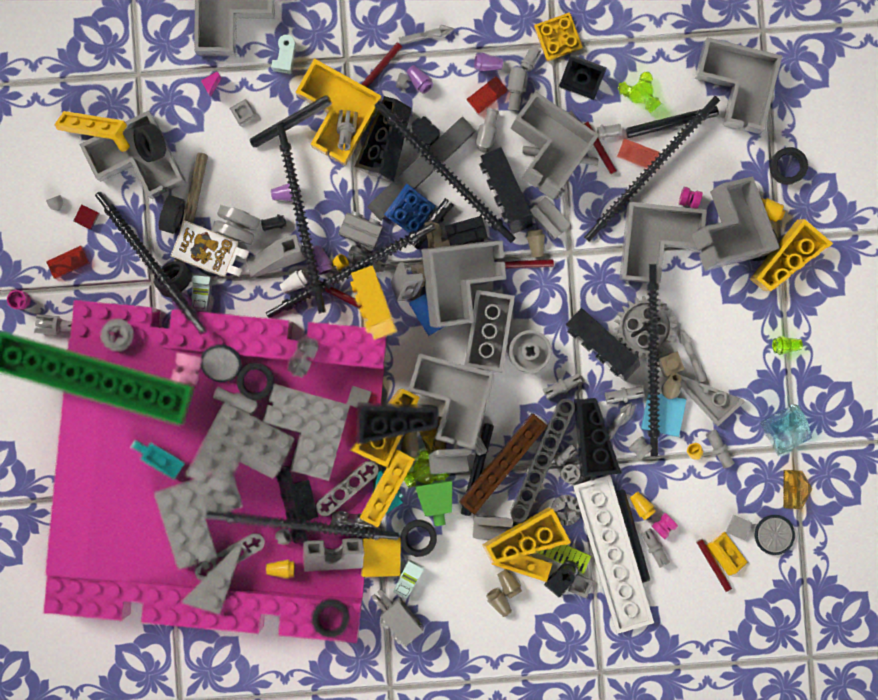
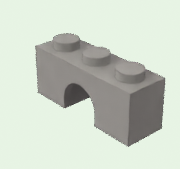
[303,538,364,571]

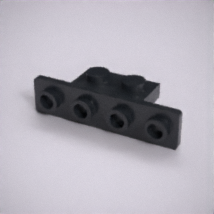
[276,466,318,543]

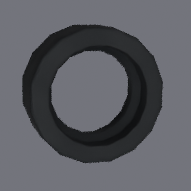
[133,123,166,162]
[769,147,808,185]
[158,195,185,234]
[153,261,192,297]
[237,363,274,400]
[401,520,437,557]
[311,599,350,638]

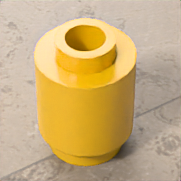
[761,198,786,223]

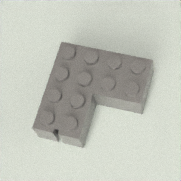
[194,0,275,56]
[695,37,782,134]
[510,92,599,200]
[79,110,186,199]
[692,177,779,271]
[620,202,707,284]
[422,240,506,327]
[409,354,495,450]
[263,384,350,481]
[186,402,294,493]
[154,474,243,569]

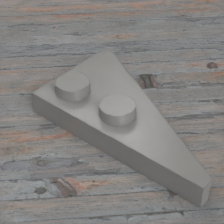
[681,375,745,426]
[183,546,242,615]

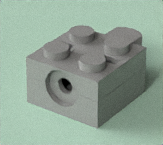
[372,589,424,647]

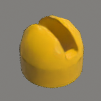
[332,254,349,271]
[687,443,703,460]

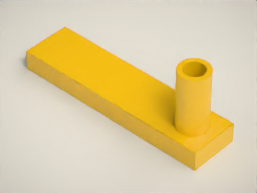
[54,111,130,152]
[360,449,415,527]

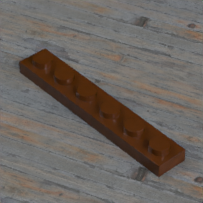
[459,413,547,515]

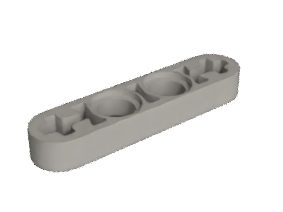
[316,461,379,516]
[195,533,264,581]

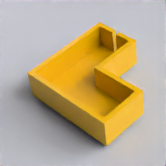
[296,58,382,166]

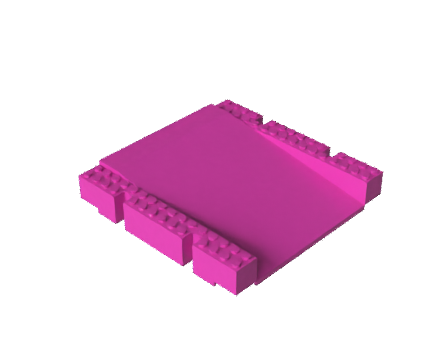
[43,300,387,643]

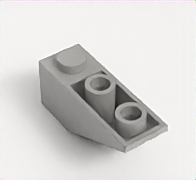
[246,234,306,278]

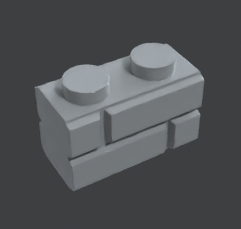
[338,211,383,249]

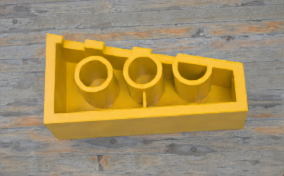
[750,219,833,291]
[350,265,397,340]
[350,389,420,467]
[482,507,571,564]

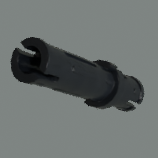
[411,198,454,250]

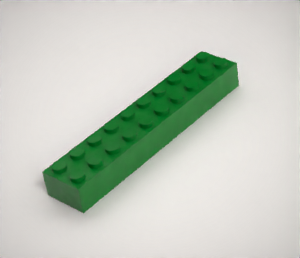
[0,331,195,425]

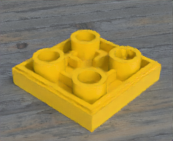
[534,12,583,62]
[361,537,401,577]

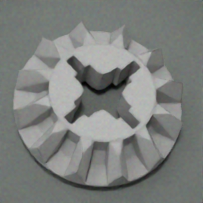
[101,319,133,351]
[551,495,581,526]

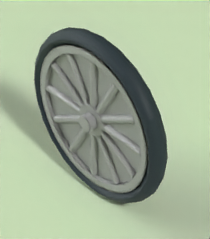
[201,344,242,382]
[754,515,795,555]

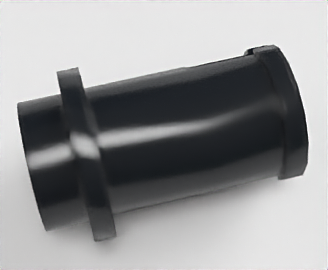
[261,214,286,232]

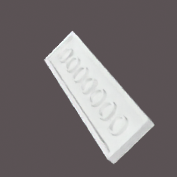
[573,475,654,634]

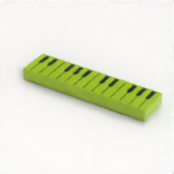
[537,545,591,574]

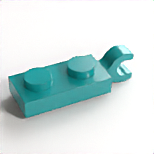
[131,440,184,480]

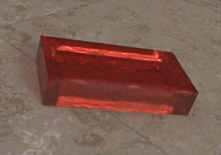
[466,76,508,115]
[617,138,660,169]
[46,246,90,279]

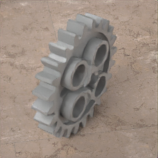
[614,296,677,358]

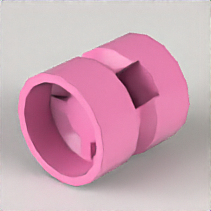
[171,353,203,385]

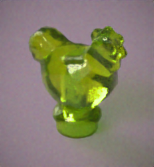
[617,72,662,113]
[404,450,449,488]

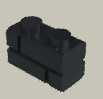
[411,116,440,149]
[445,216,488,246]

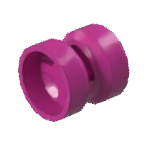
[678,186,703,209]
[7,290,31,310]
[652,513,678,540]

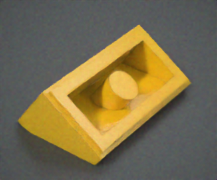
[707,532,748,576]

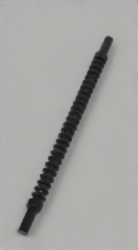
[584,96,720,242]
[374,101,516,243]
[277,124,326,314]
[95,192,207,335]
[266,223,436,318]
[647,264,660,457]
[205,511,399,540]

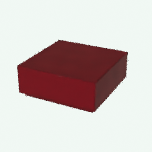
[73,204,100,230]

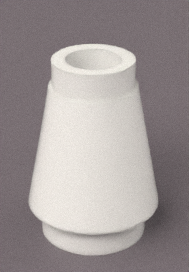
[280,269,310,294]

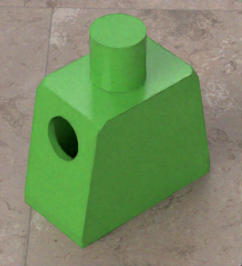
[416,480,452,526]

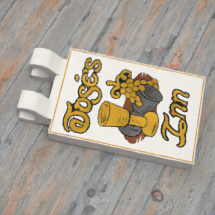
[171,220,249,277]

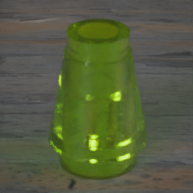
[772,336,803,355]

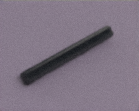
[249,95,332,148]
[626,106,719,138]
[461,423,494,516]
[615,489,650,583]

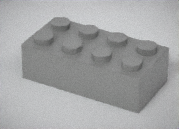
[464,290,515,373]

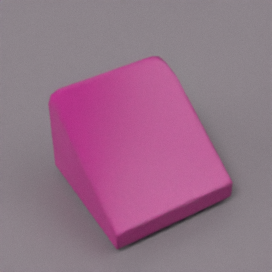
[201,72,222,96]

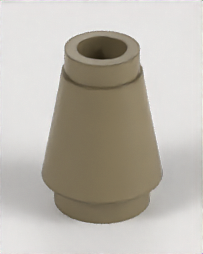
[526,229,545,258]
[661,373,682,399]
[401,432,420,458]
[497,569,522,599]
[486,587,512,617]

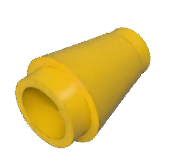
[630,491,656,521]
[266,559,295,579]

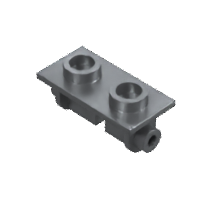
[347,245,388,273]
[287,335,319,377]
[331,511,371,529]

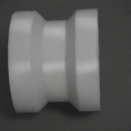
[628,436,652,460]
[560,464,580,484]

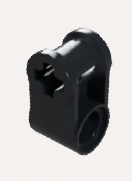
[544,560,578,598]

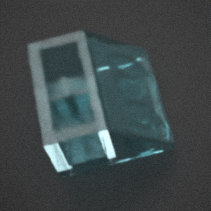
[760,404,812,456]

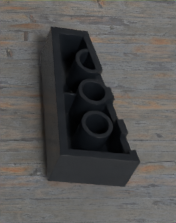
[354,96,412,182]
[479,147,533,234]
[566,308,640,381]
[574,398,622,477]
[355,402,439,444]

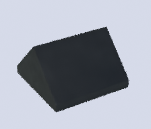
[559,54,607,100]

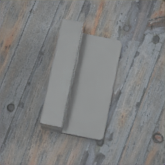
[530,197,570,240]
[391,262,424,301]
[429,449,472,474]
[472,515,513,540]

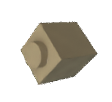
[658,351,685,377]

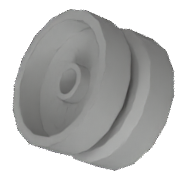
[211,205,260,245]
[508,330,552,372]

